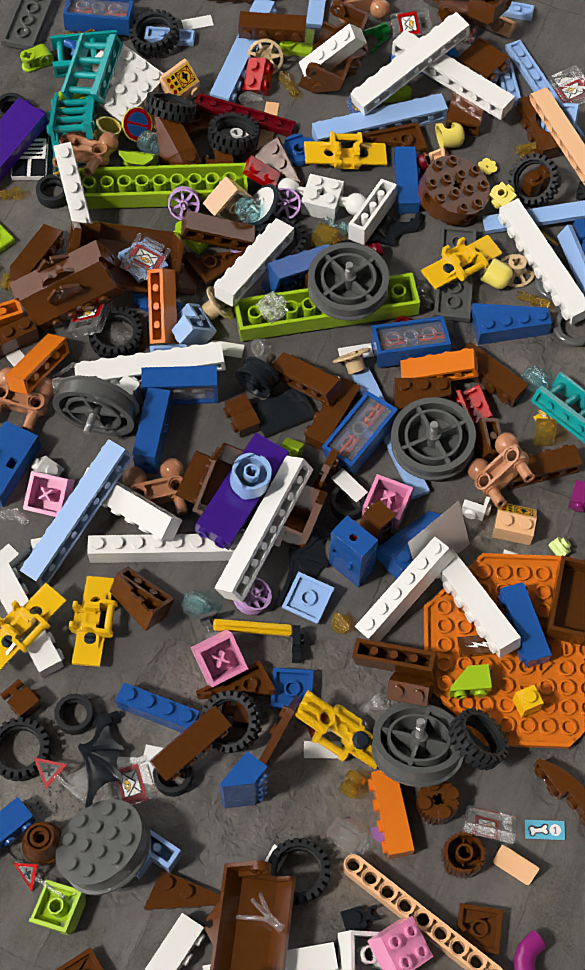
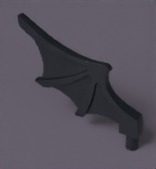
[339,212,423,247]
[274,527,334,607]
[78,710,124,808]

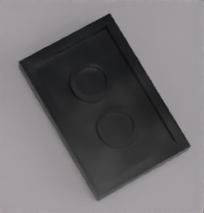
[252,388,315,438]

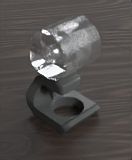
[199,610,222,639]

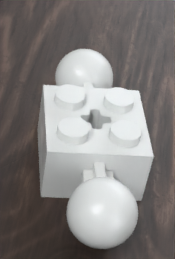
[277,174,366,221]

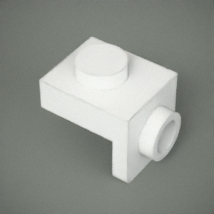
[30,456,64,476]
[462,496,492,521]

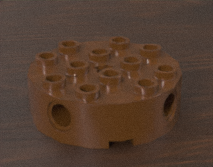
[417,155,490,226]

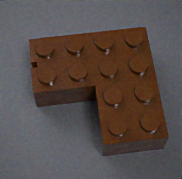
[545,555,585,646]

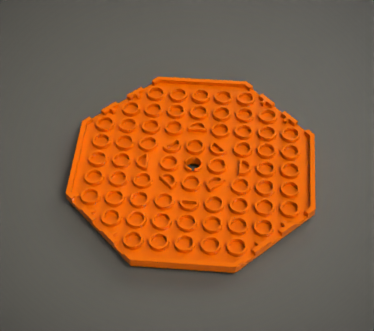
[423,553,585,749]

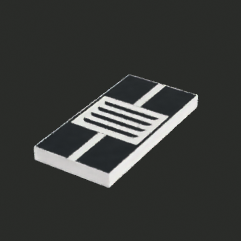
[11,124,50,180]

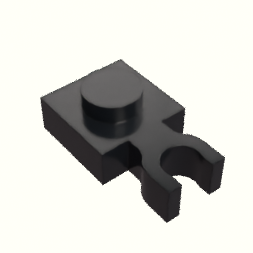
[292,625,304,663]
[340,904,381,931]

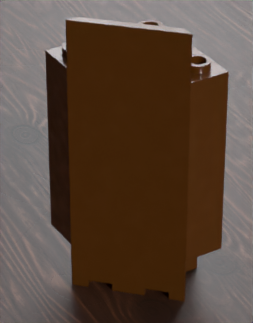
[67,221,196,295]
[175,442,327,548]

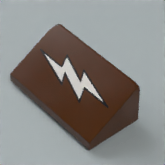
[457,635,496,658]

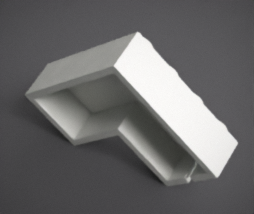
[92,44,164,131]

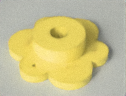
[478,158,497,175]

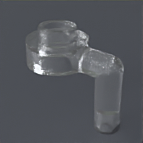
[356,694,390,730]

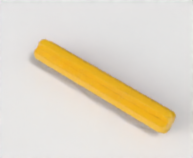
[213,619,292,636]

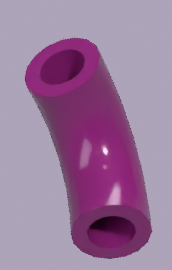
[513,930,546,970]

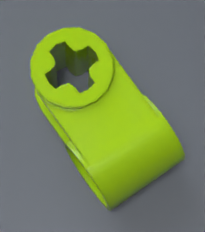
[20,44,54,73]

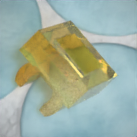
[514,142,536,159]

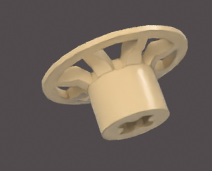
[247,39,284,74]
[500,254,535,288]
[201,286,233,320]
[333,347,371,374]

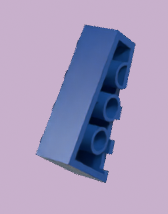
[261,244,330,294]
[470,303,552,345]

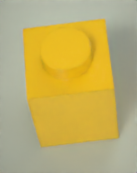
[512,685,544,718]

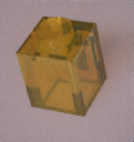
[312,222,340,247]
[533,418,556,446]

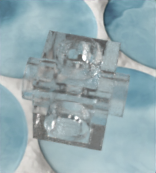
[256,291,289,324]

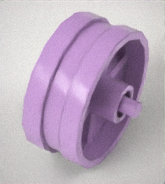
[168,186,200,220]
[273,188,301,219]
[234,577,272,615]

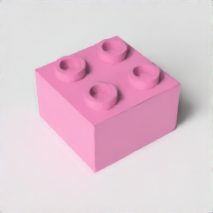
[23,471,75,517]
[362,474,413,530]
[190,629,248,687]
[367,916,434,970]

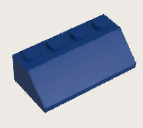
[376,511,442,579]
[219,751,269,808]

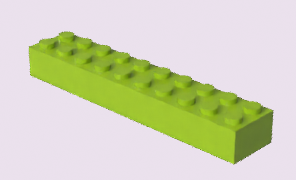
[79,163,248,209]
[234,273,420,342]

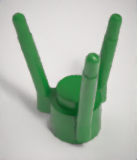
[363,22,390,54]

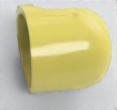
[94,117,121,141]
[435,123,465,149]
[480,257,513,289]

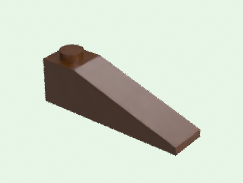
[154,101,201,165]

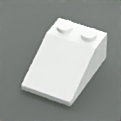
[338,930,382,970]

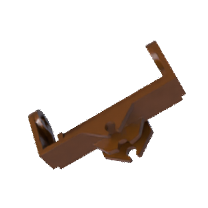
[298,0,369,93]
[423,0,512,33]
[10,240,124,331]
[205,861,296,970]

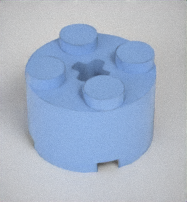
[230,453,272,500]

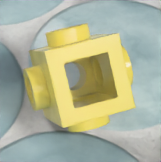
[489,182,518,209]

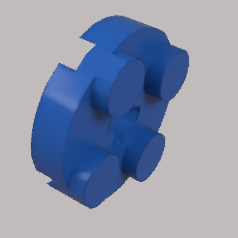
[283,134,313,167]

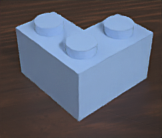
[172,303,217,345]
[135,829,182,879]

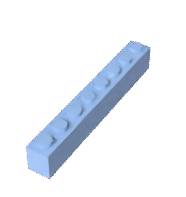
[210,0,277,103]
[312,93,448,144]
[20,439,134,585]

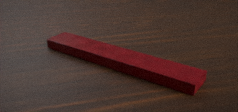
[195,93,296,137]

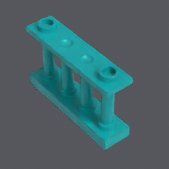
[50,30,118,78]
[61,33,123,104]
[47,92,97,142]
[531,372,585,443]

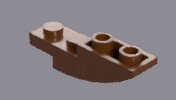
[533,758,585,827]

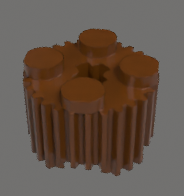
[416,781,460,826]
[441,831,486,879]

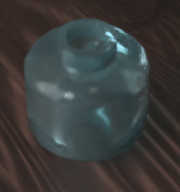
[137,130,159,154]
[235,197,261,223]
[520,366,549,393]
[180,590,211,619]

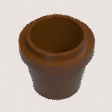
[22,822,62,866]

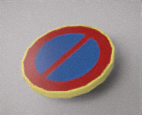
[122,107,152,141]

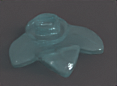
[322,216,349,237]

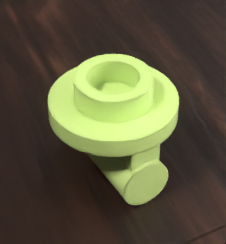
[548,537,571,556]

